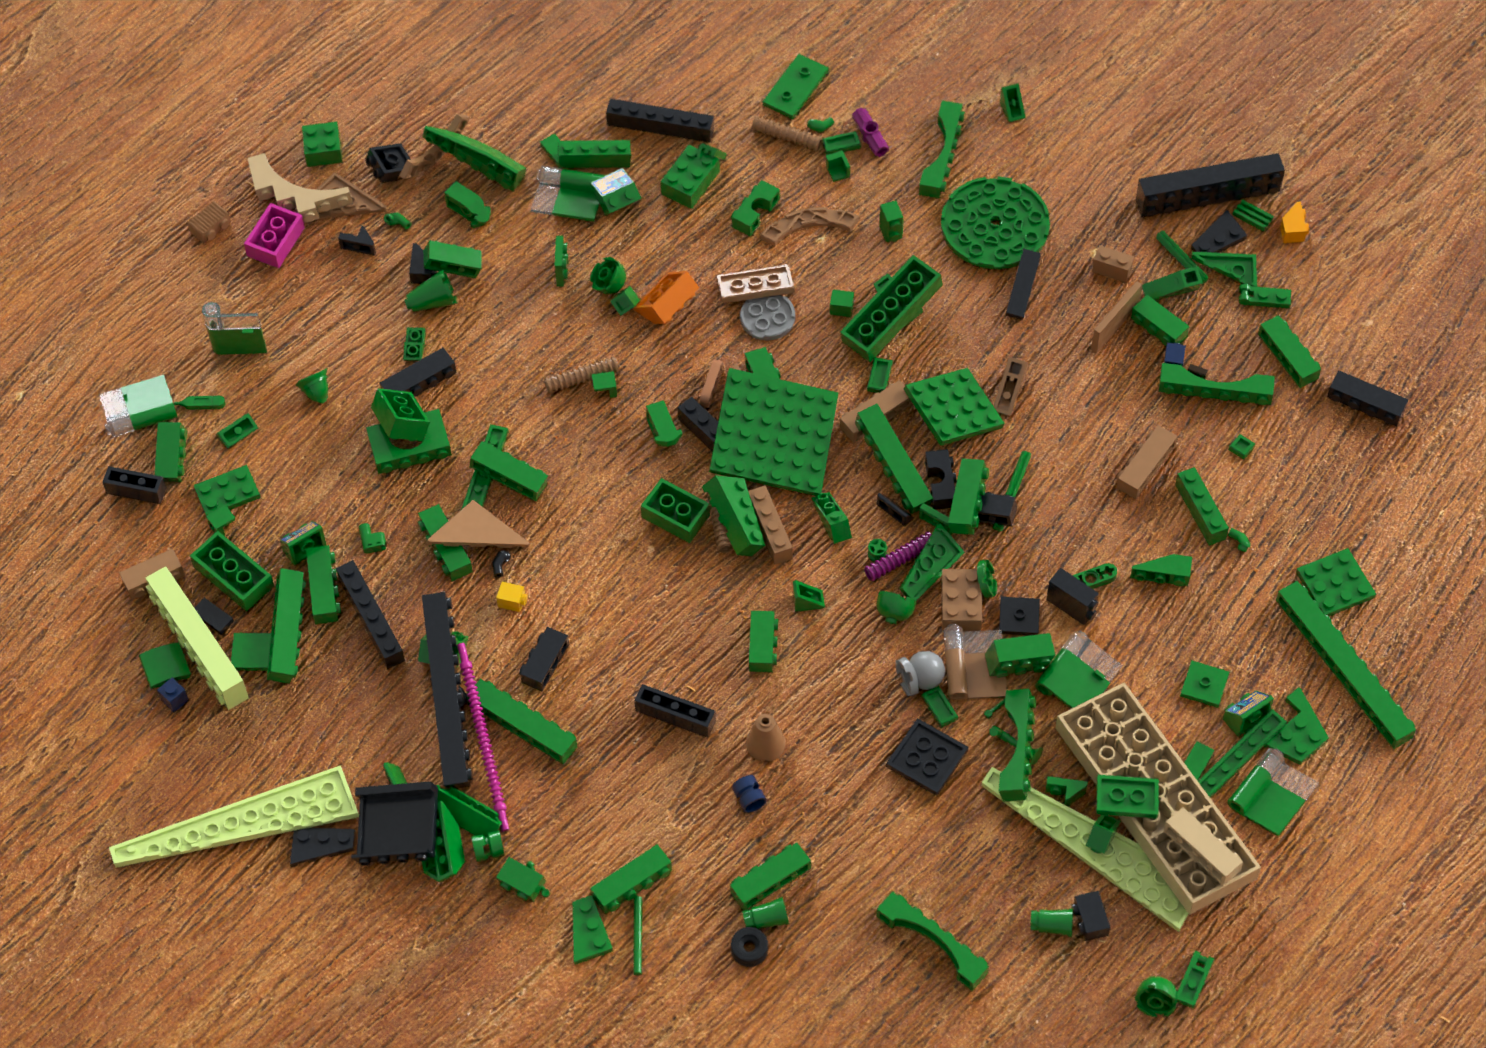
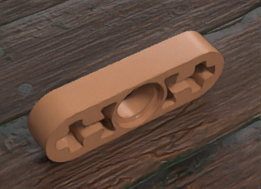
[699,359,723,408]

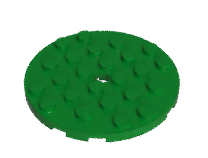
[941,176,1050,269]

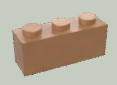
[119,548,185,600]

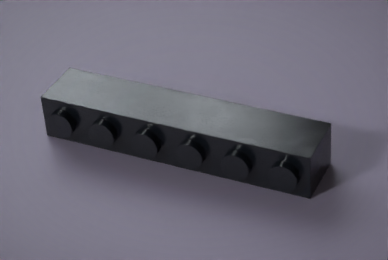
[606,98,714,143]
[336,560,405,669]

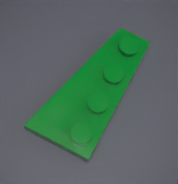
[899,523,965,601]

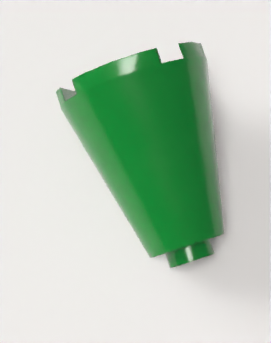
[404,270,458,312]

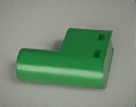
[358,523,386,554]

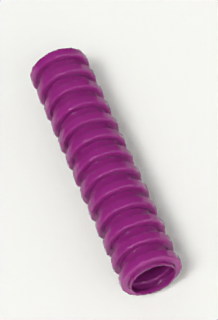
[864,532,931,582]

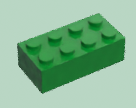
[190,531,274,612]

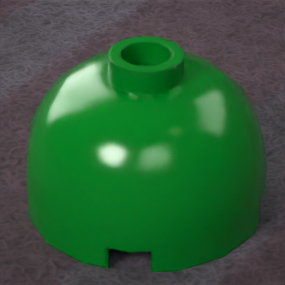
[590,257,627,295]
[876,591,917,625]
[1135,976,1177,1017]

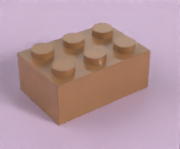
[941,569,982,632]

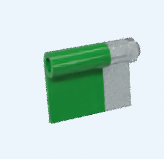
[1227,748,1319,837]

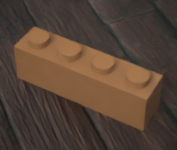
[840,380,913,443]
[1116,425,1178,499]
[749,485,793,565]

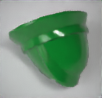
[295,368,328,404]

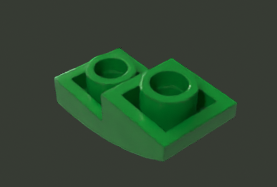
[403,327,426,361]

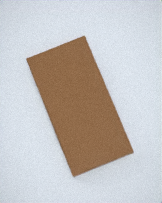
[716,265,795,303]
[1091,281,1142,354]

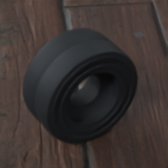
[731,927,768,967]

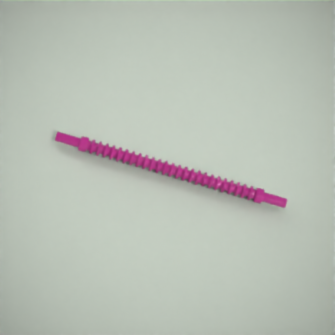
[457,643,509,832]

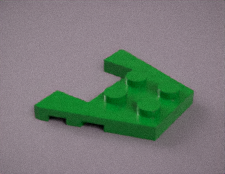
[1244,687,1329,765]

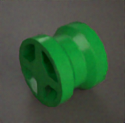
[868,539,887,562]

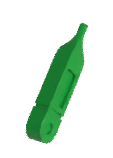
[174,396,226,410]

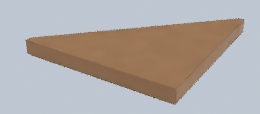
[294,172,387,219]
[426,500,530,549]

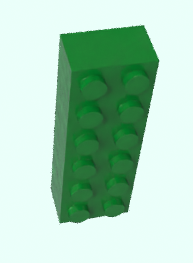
[840,255,943,362]

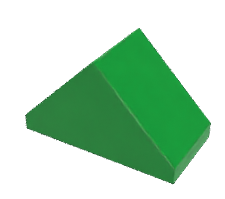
[1000,83,1026,122]
[793,580,825,612]

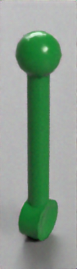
[984,699,1005,718]
[526,861,550,898]

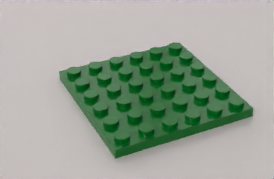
[709,368,839,496]

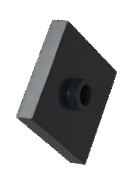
[999,596,1040,636]

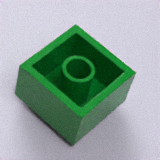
[302,122,343,167]

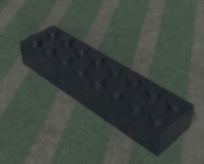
[1135,153,1285,217]

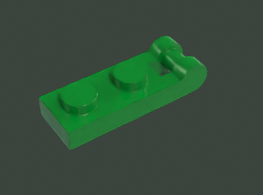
[1239,284,1291,309]
[1177,950,1215,1009]

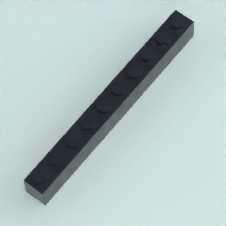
[422,592,473,790]

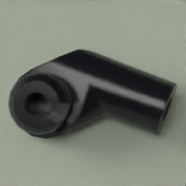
[492,550,511,578]

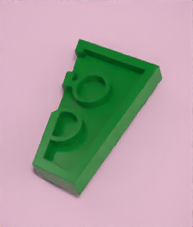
[573,895,613,965]

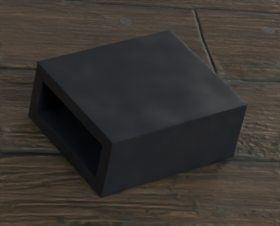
[1046,568,1099,625]

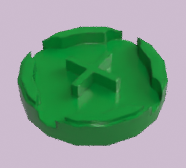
[977,559,997,598]

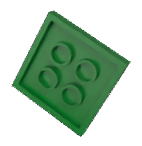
[1296,548,1376,616]

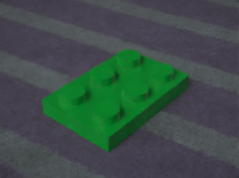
[193,465,261,516]
[1096,775,1159,819]

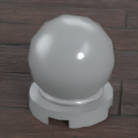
[895,651,945,696]

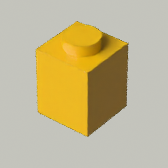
[496,582,528,612]

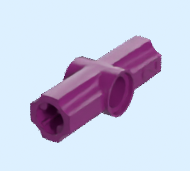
[852,107,889,157]

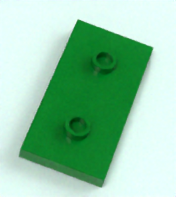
[762,54,829,119]

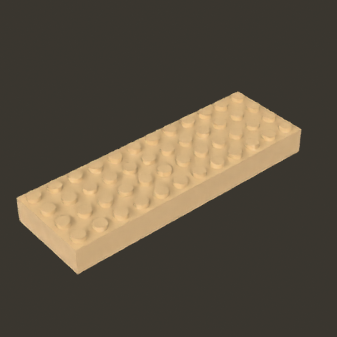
[1055,682,1261,915]

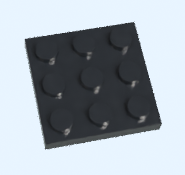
[886,718,969,796]

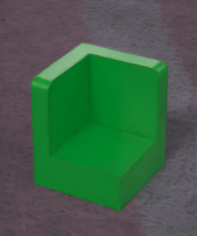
[826,150,850,182]
[610,285,640,316]
[829,289,854,318]
[592,371,617,398]
[206,504,235,536]

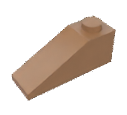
[994,357,1029,416]

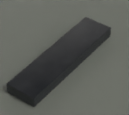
[1005,249,1041,320]

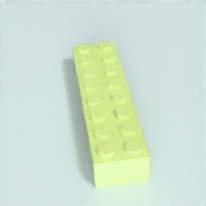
[145,566,249,710]

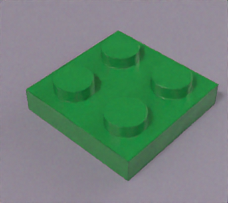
[555,236,569,287]

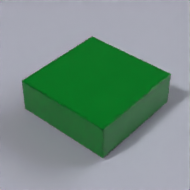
[1228,434,1255,459]

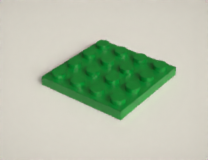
[904,368,1005,446]

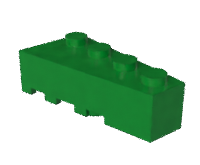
[702,475,765,556]

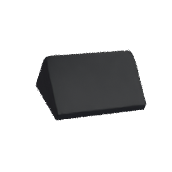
[877,493,914,526]

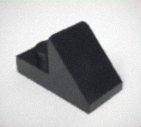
[338,225,376,256]

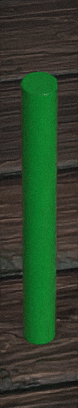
[633,896,642,975]

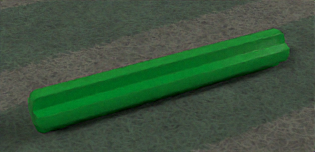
[1156,230,1208,285]

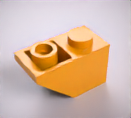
[1280,202,1309,243]

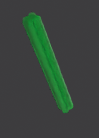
[993,451,1031,532]

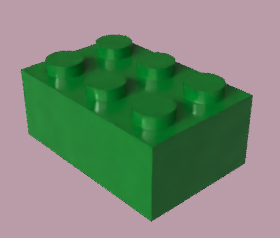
[660,145,720,209]
[371,388,430,441]
[641,478,710,543]
[985,633,1056,678]

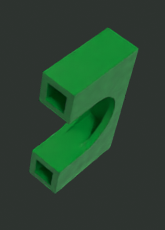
[366,409,452,474]

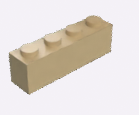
[1163,808,1243,886]

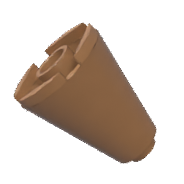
[746,714,786,762]

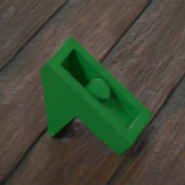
[1045,776,1088,806]

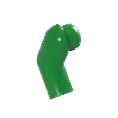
[807,117,835,133]
[384,213,412,229]
[1228,528,1251,553]

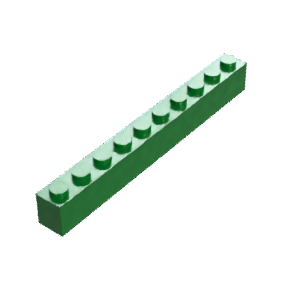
[1276,580,1416,749]

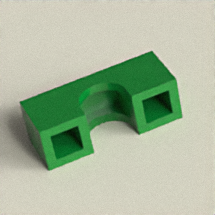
[731,180,780,237]

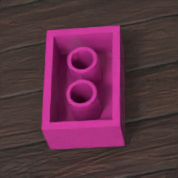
[244,203,305,268]

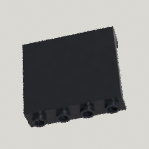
[351,781,438,866]

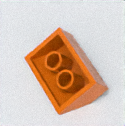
[633,271,699,324]

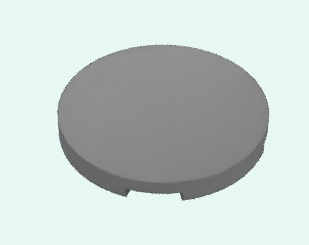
[740,295,795,340]

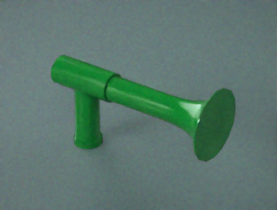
[989,725,1043,765]

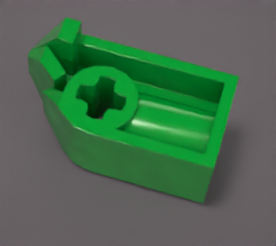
[444,181,491,229]
[646,400,682,447]

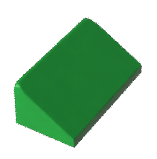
[216,413,258,449]
[383,762,407,785]

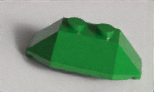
[422,801,465,882]

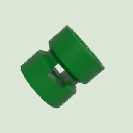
[471,830,505,862]

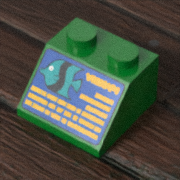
[590,168,642,216]
[280,521,327,566]
[1223,690,1274,737]

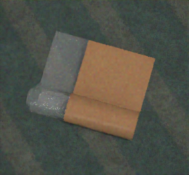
[943,624,1007,700]

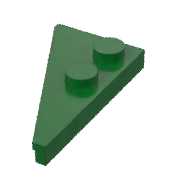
[1191,252,1257,287]

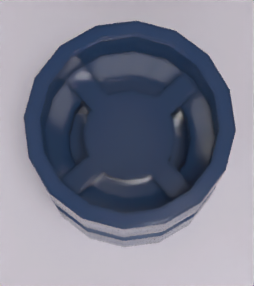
[732,775,767,813]

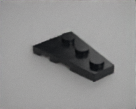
[1191,210,1247,253]
[290,828,356,867]

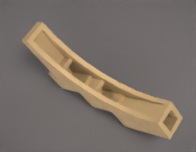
[248,153,353,223]

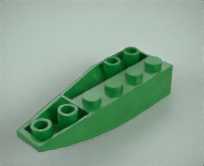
[423,126,526,192]

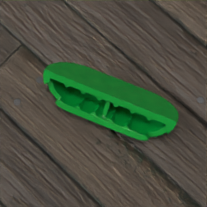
[436,785,502,836]

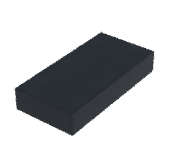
[194,597,234,635]

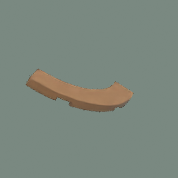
[399,114,470,179]
[760,207,860,246]

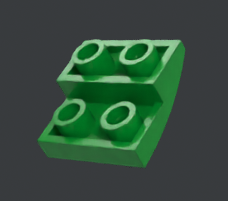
[139,642,191,689]

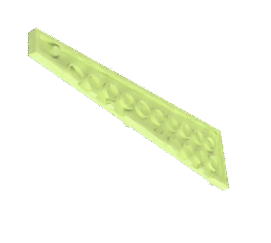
[109,765,359,868]
[982,767,1189,932]

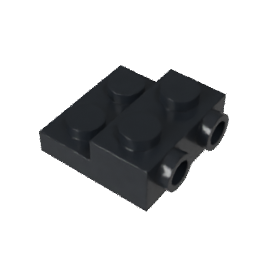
[365,143,411,183]

